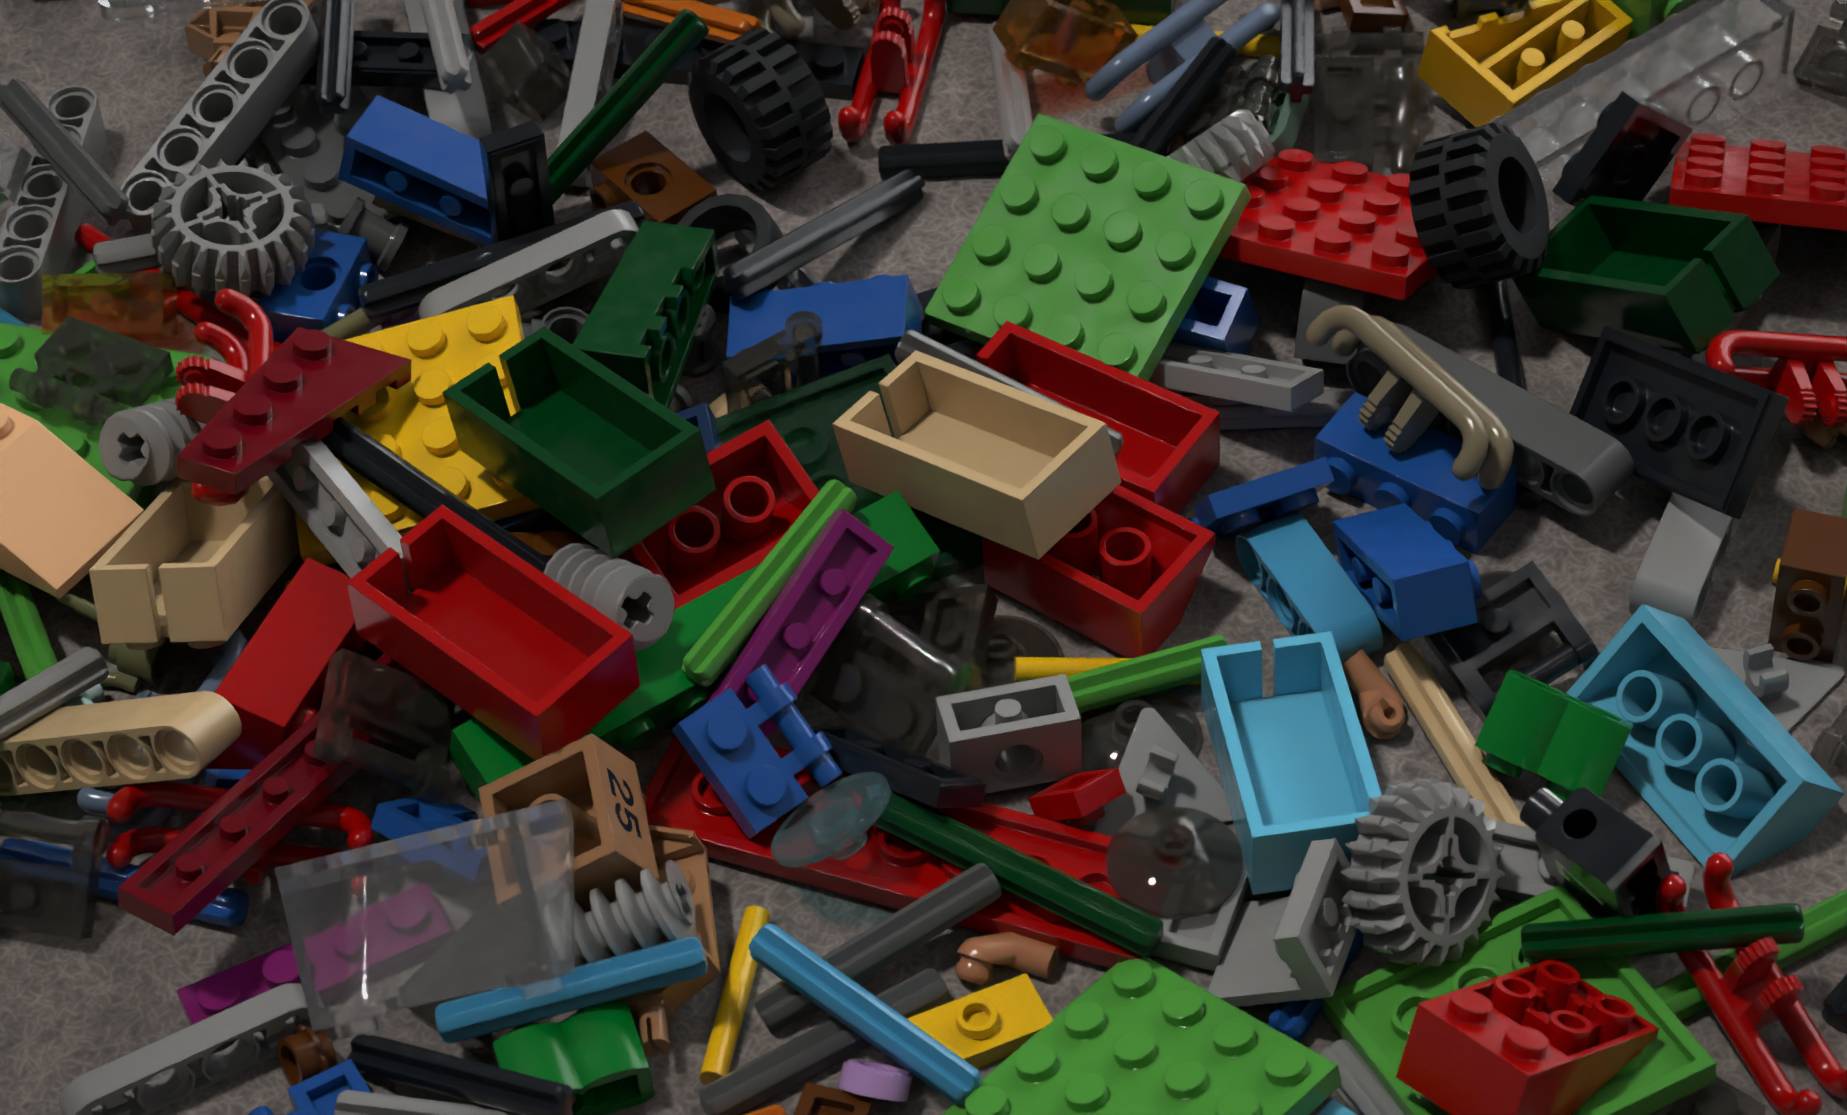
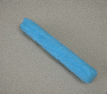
[748,924,982,1105]
[435,936,707,1044]

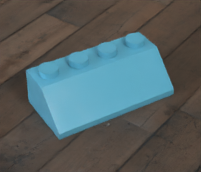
[1566,604,1845,876]

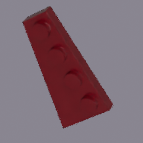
[177,327,412,495]

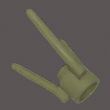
[13,592,176,693]

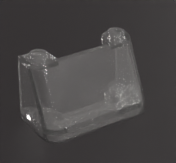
[275,798,574,1038]

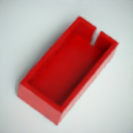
[977,321,1220,515]
[346,504,640,761]

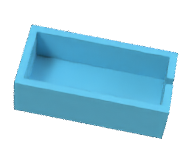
[1201,631,1382,895]

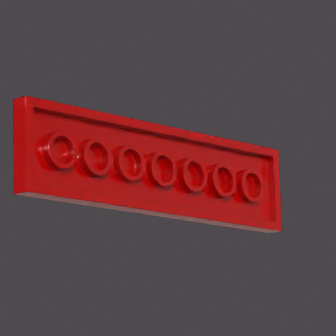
[644,735,1183,968]

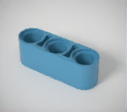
[1235,512,1383,664]

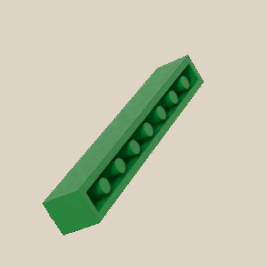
[449,490,940,804]

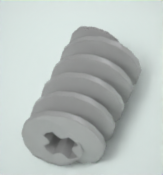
[99,398,206,487]
[544,543,674,650]
[539,860,696,971]

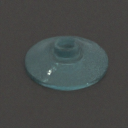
[771,772,891,867]

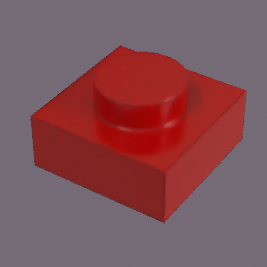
[1028,767,1126,827]

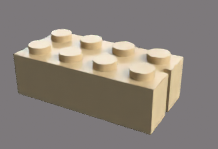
[832,350,1121,560]
[89,476,300,650]

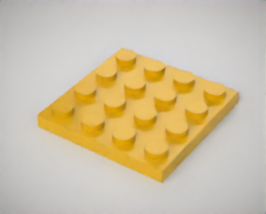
[295,295,540,565]

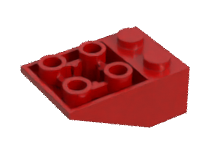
[1396,960,1659,1115]

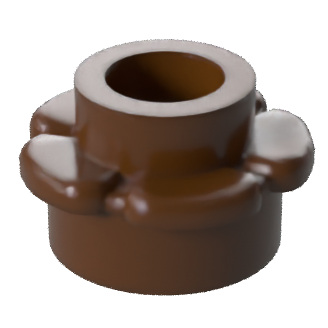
[277,1025,337,1087]

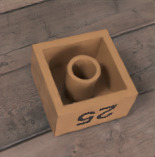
[478,733,659,931]

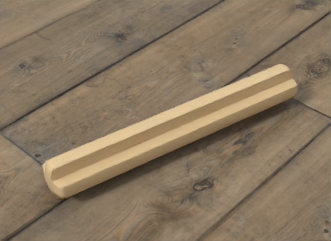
[1384,642,1528,827]

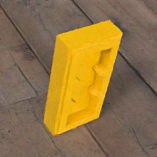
[907,973,1053,1087]

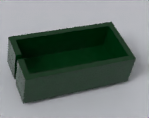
[1512,195,1781,355]
[442,326,716,559]

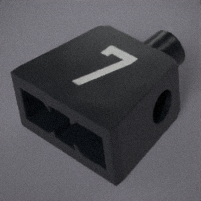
[1520,787,1671,918]

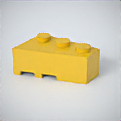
[1417,0,1634,135]

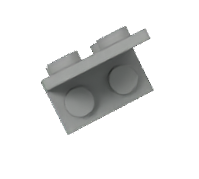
[1207,838,1357,1007]

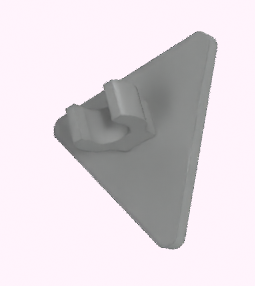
[1711,643,1845,733]
[1094,707,1233,838]

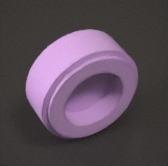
[839,1059,912,1102]

